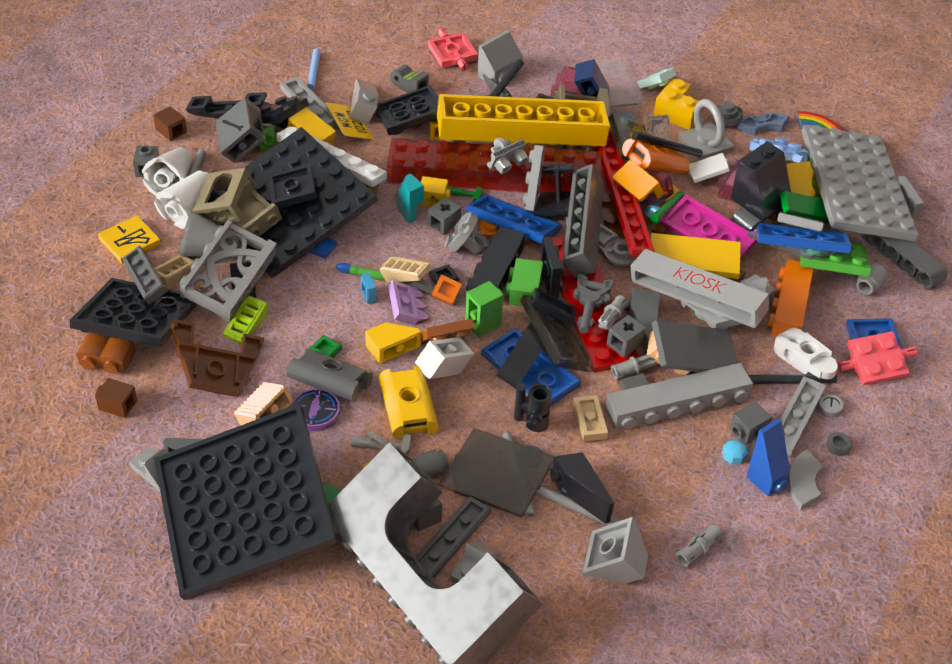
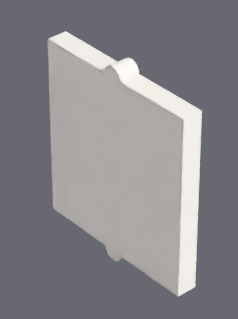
[688,153,730,183]

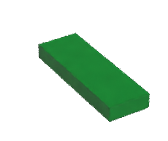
[780,191,829,223]

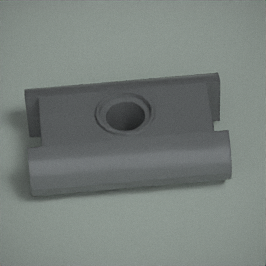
[287,348,373,402]

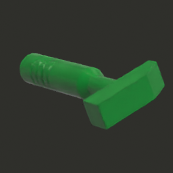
[448,186,483,202]

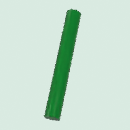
[650,191,685,223]

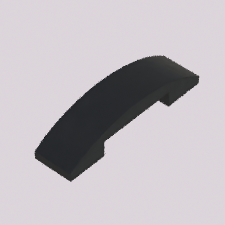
[186,92,267,119]
[496,318,552,389]

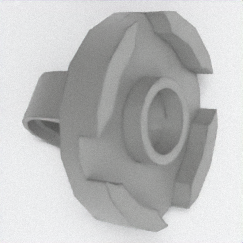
[444,211,488,254]

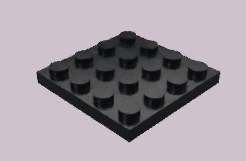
[70,278,197,347]

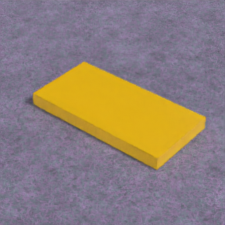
[651,233,740,279]

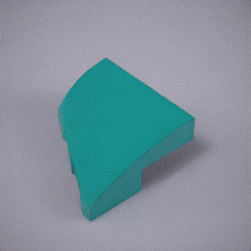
[395,174,424,223]

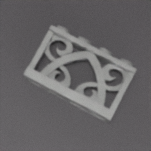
[179,220,277,323]

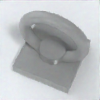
[677,99,734,161]

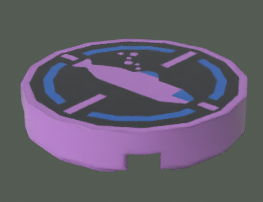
[291,389,340,431]

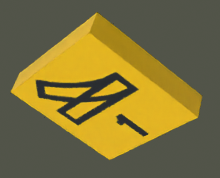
[98,215,161,263]

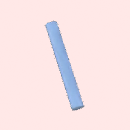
[307,48,321,89]

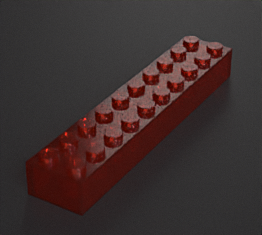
[387,138,601,194]

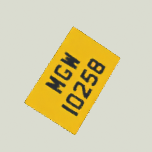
[325,102,374,140]

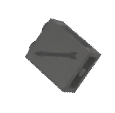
[216,97,265,163]

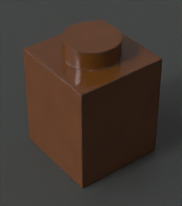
[153,106,187,141]
[95,378,137,418]

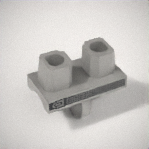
[487,137,528,174]

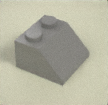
[478,30,523,83]

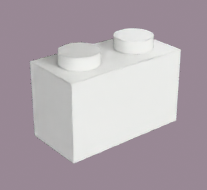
[415,337,474,379]

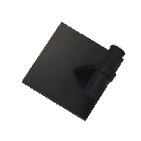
[533,163,573,218]

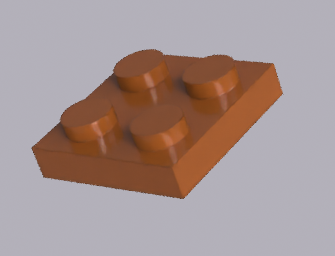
[421,318,475,344]

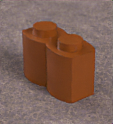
[76,332,136,374]

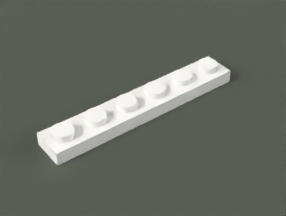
[277,126,387,187]

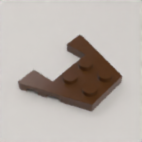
[171,319,264,397]

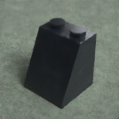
[731,141,791,222]

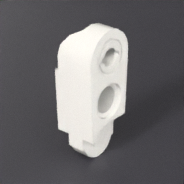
[774,328,838,379]

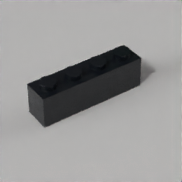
[466,227,525,291]

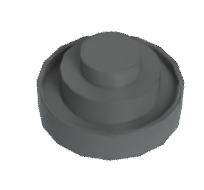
[713,102,743,127]

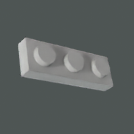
[522,145,546,212]

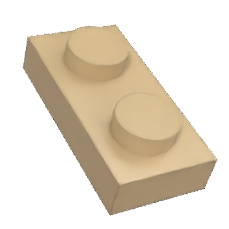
[573,395,608,442]

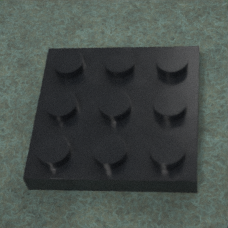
[375,85,439,136]

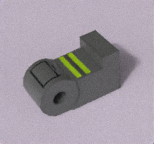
[390,65,429,93]

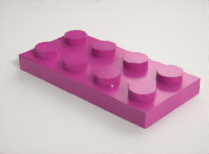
[660,194,758,260]

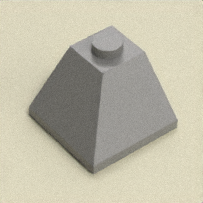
[582,517,648,584]

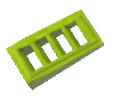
[223,296,269,344]

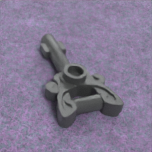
[573,274,614,334]

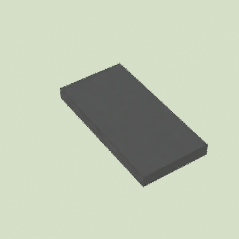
[652,320,737,372]

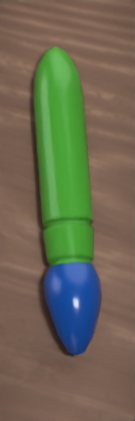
[335,263,385,281]

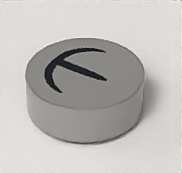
[818,394,844,418]

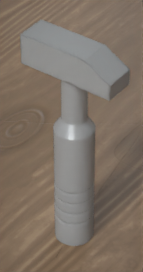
[351,434,411,455]

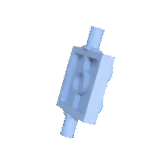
[749,138,809,163]

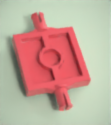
[428,28,478,72]
[838,331,917,385]

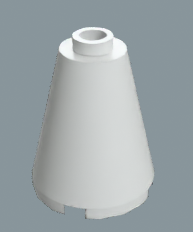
[142,147,193,196]
[154,171,208,229]

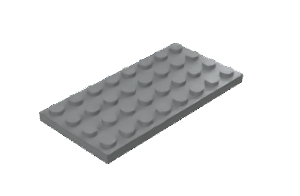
[802,125,918,242]

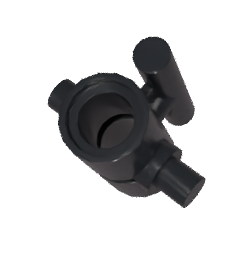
[514,383,552,432]

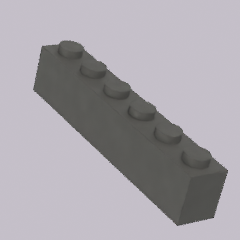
[563,164,604,278]

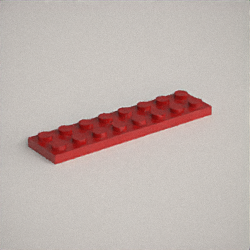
[541,235,638,373]

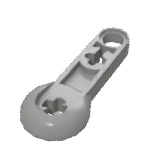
[566,217,637,268]

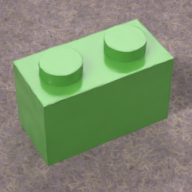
[506,258,543,308]
[465,281,504,337]

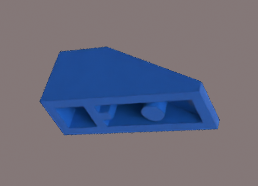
[746,418,790,496]

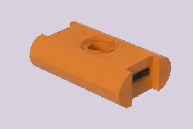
[622,139,690,175]

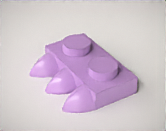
[388,280,429,325]

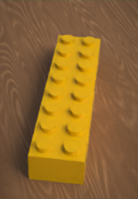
[437,94,610,147]

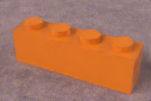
[768,259,813,337]

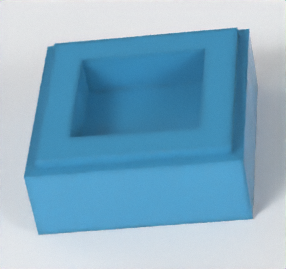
[361,272,377,304]

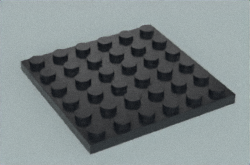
[207,127,378,278]
[154,403,338,600]

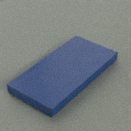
[465,194,562,244]
[757,223,851,253]
[480,328,581,406]

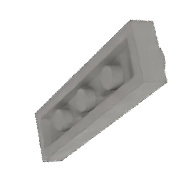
[280,77,338,128]
[780,376,826,457]

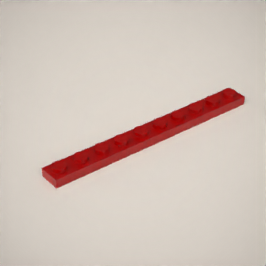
[596,128,655,258]

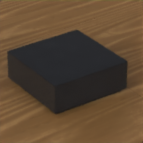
[429,264,460,285]

